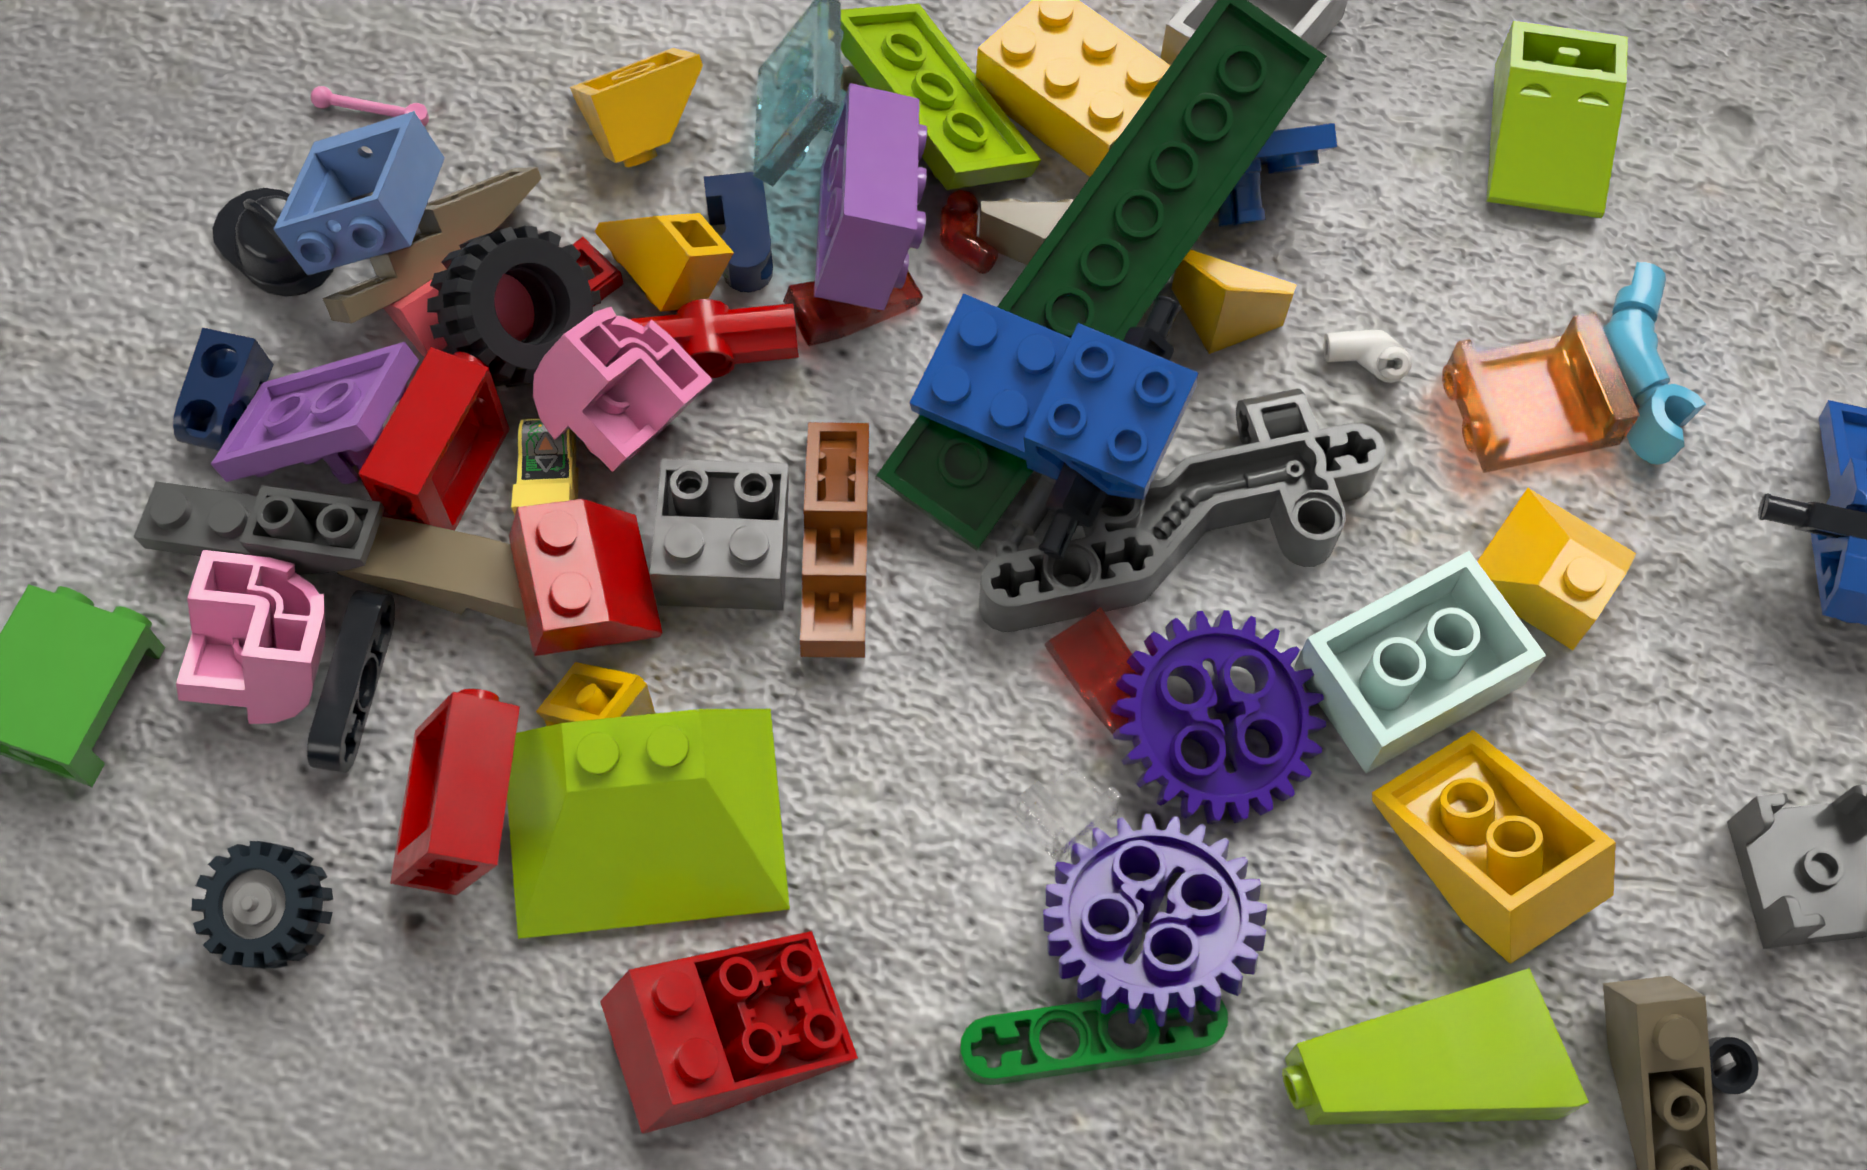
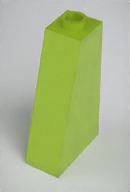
[1282,968,1589,1125]

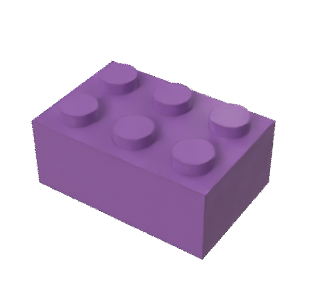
[814,83,927,311]

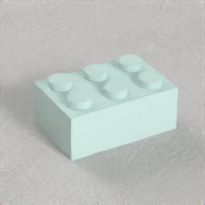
[1294,551,1546,773]

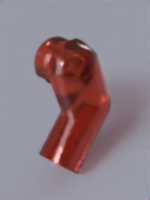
[940,190,998,274]

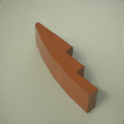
[800,422,869,658]

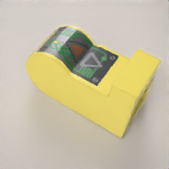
[511,419,579,516]

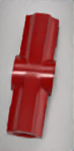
[630,299,799,379]

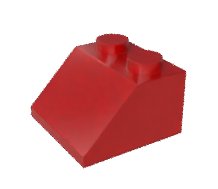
[509,499,663,656]

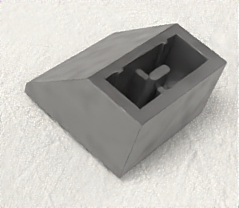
[650,458,789,610]

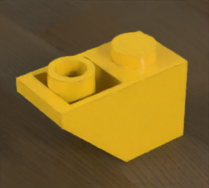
[594,213,734,312]

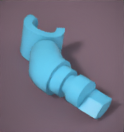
[1597,262,1706,465]

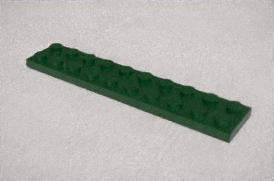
[875,0,1327,551]

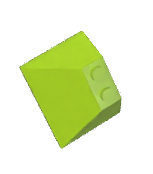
[507,709,790,939]

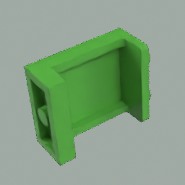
[0,584,165,787]

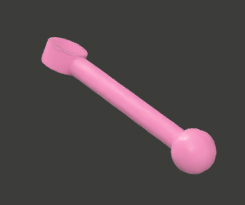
[311,86,429,126]

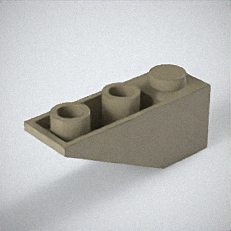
[1603,976,1718,1170]

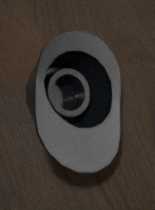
[212,188,334,297]

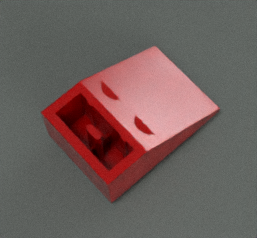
[600,931,858,1134]

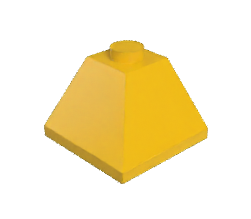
[570,48,703,167]
[1477,488,1637,651]

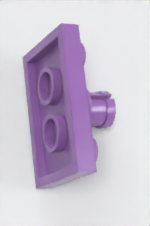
[211,342,419,484]

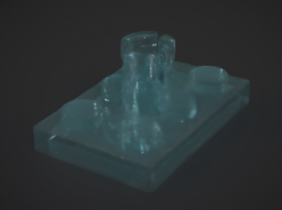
[753,0,847,187]

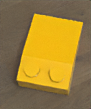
[1372,730,1616,964]

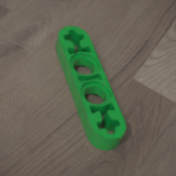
[959,999,1228,1085]

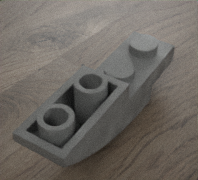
[133,481,385,575]

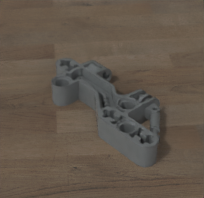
[979,388,1386,632]

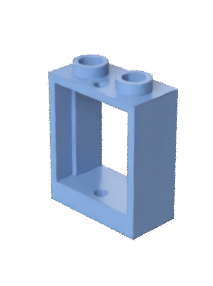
[273,111,445,275]

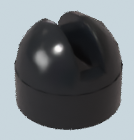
[1709,1037,1759,1094]

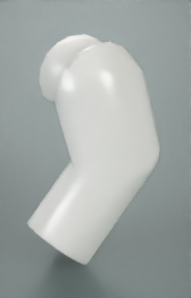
[1323,330,1412,383]

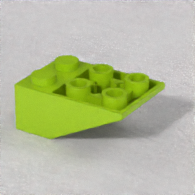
[1486,21,1628,218]

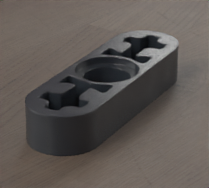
[307,590,395,773]

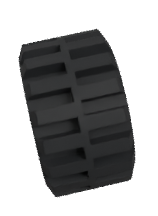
[427,225,601,388]

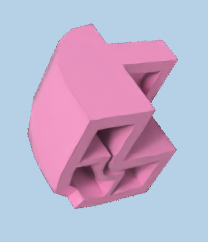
[533,307,713,472]
[176,550,326,724]

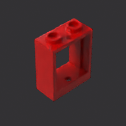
[358,347,510,531]
[390,689,520,895]

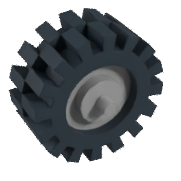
[191,841,333,969]

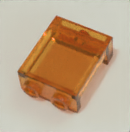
[1442,312,1640,473]

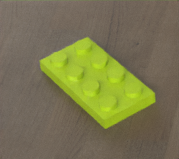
[825,3,1041,190]

